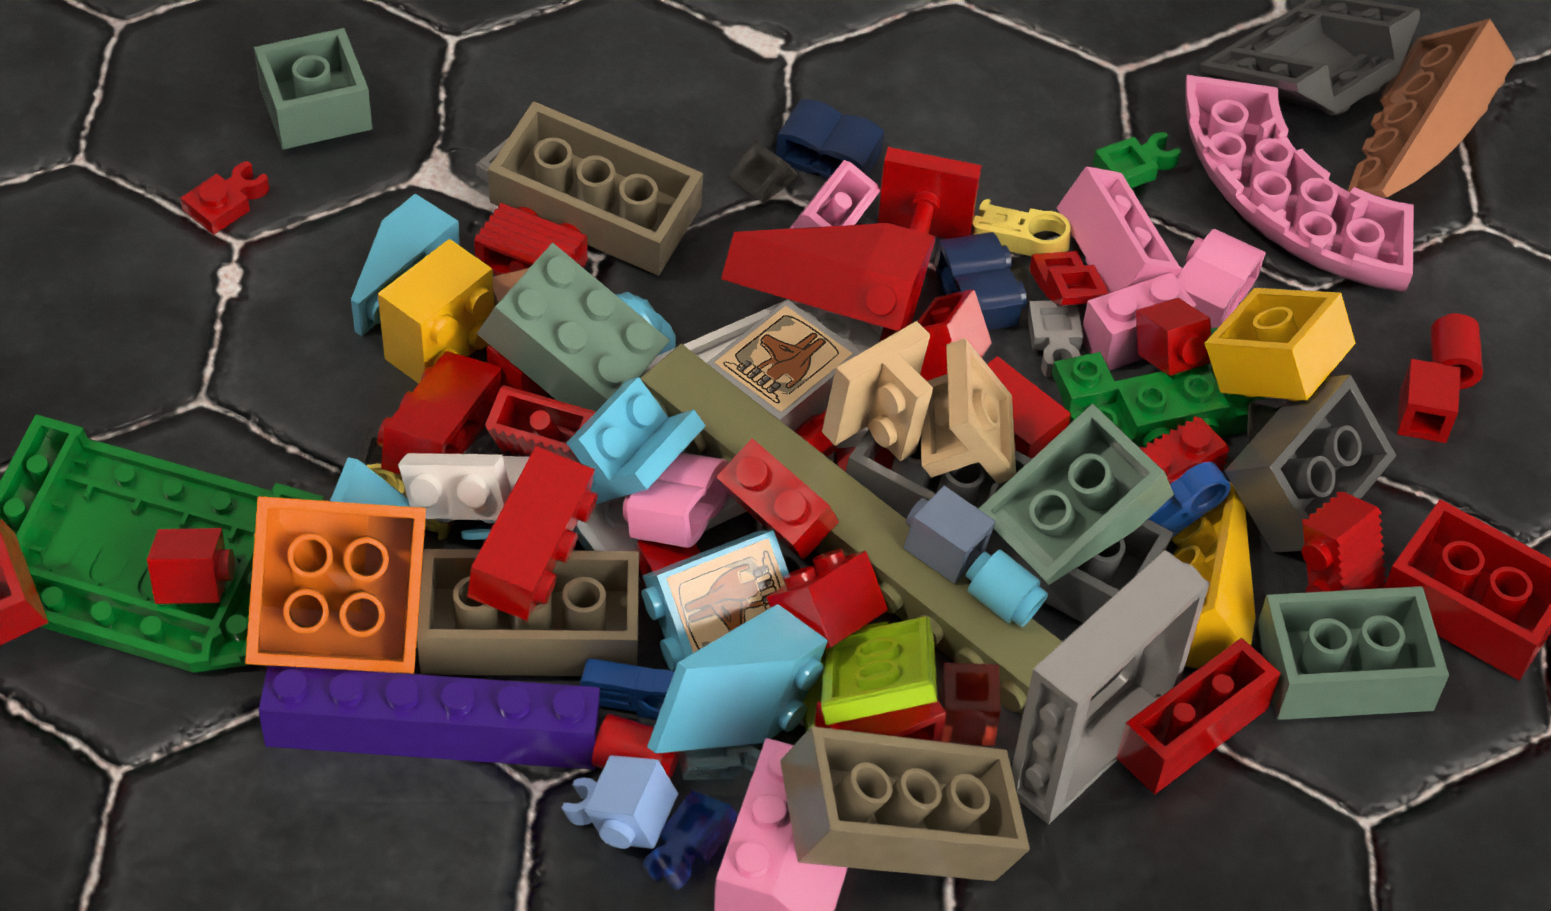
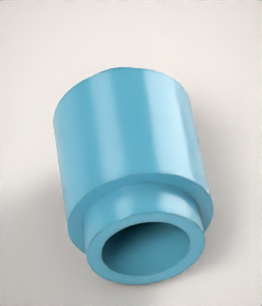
[966,549,1048,628]

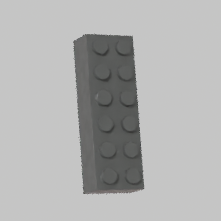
[845,429,1173,623]

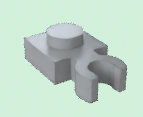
[1027,301,1083,376]

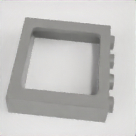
[1011,550,1209,825]

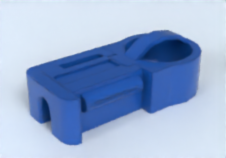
[1148,462,1231,538]
[580,659,674,720]

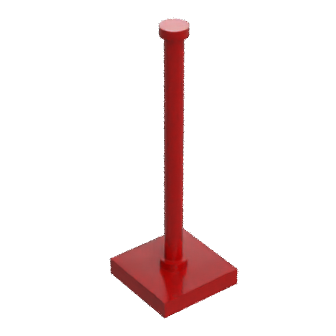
[878,147,982,342]

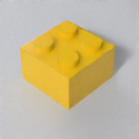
[378,239,495,384]
[1205,288,1356,401]

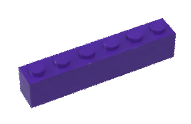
[258,665,600,770]

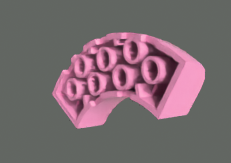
[1185,75,1414,293]

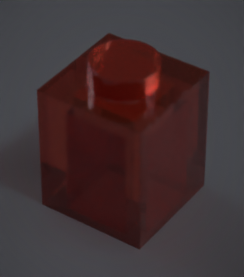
[939,663,1001,746]

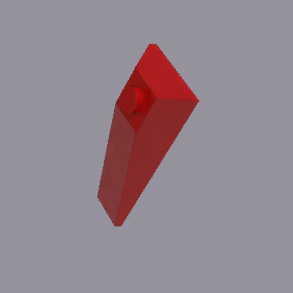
[721,223,936,331]

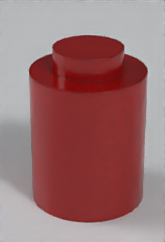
[1430,313,1483,390]
[592,713,680,779]

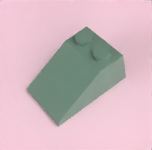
[978,404,1174,585]

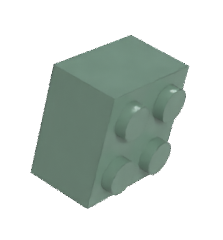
[254,28,372,150]

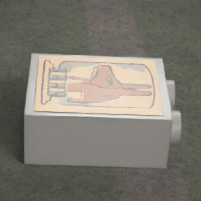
[707,299,862,431]

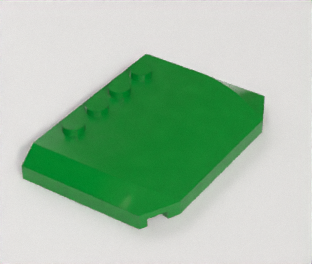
[0,414,325,673]

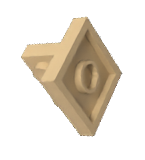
[822,321,933,462]
[921,338,1016,484]

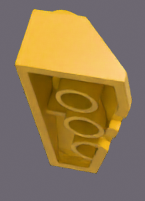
[1172,482,1256,669]

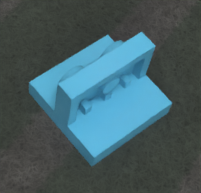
[567,377,706,504]

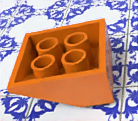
[245,497,426,674]

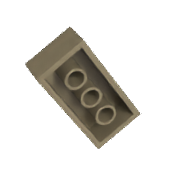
[488,101,703,276]
[417,549,639,676]
[780,726,1030,881]

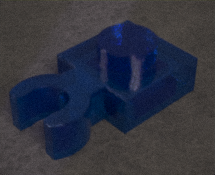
[643,790,738,890]

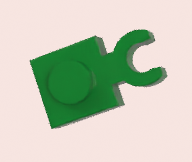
[1093,132,1181,188]

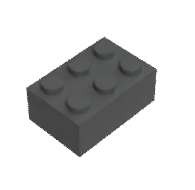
[1224,374,1397,553]

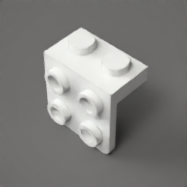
[398,453,529,523]

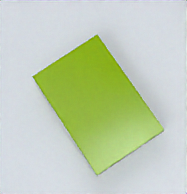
[821,616,937,725]

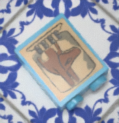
[642,530,789,671]

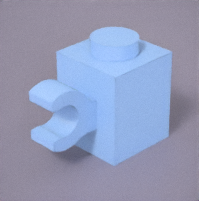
[562,755,678,849]

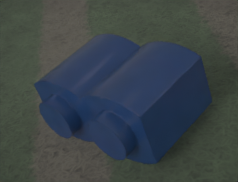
[775,99,884,180]
[934,232,1027,330]

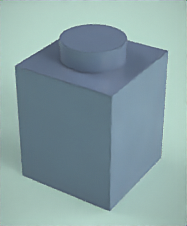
[903,486,996,584]

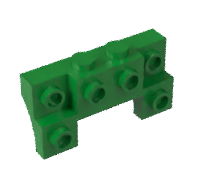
[1052,327,1269,448]

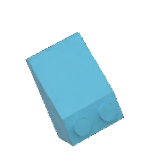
[647,604,828,753]

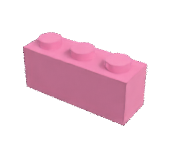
[1057,166,1181,293]

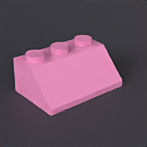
[714,738,848,911]

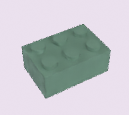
[477,243,670,412]
[1255,586,1449,720]

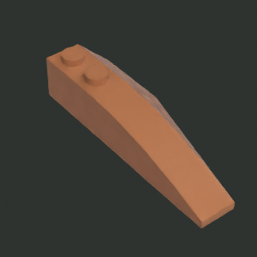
[1348,19,1515,198]

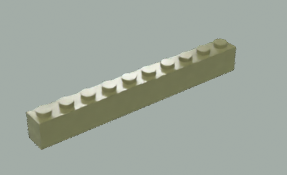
[640,343,1062,716]

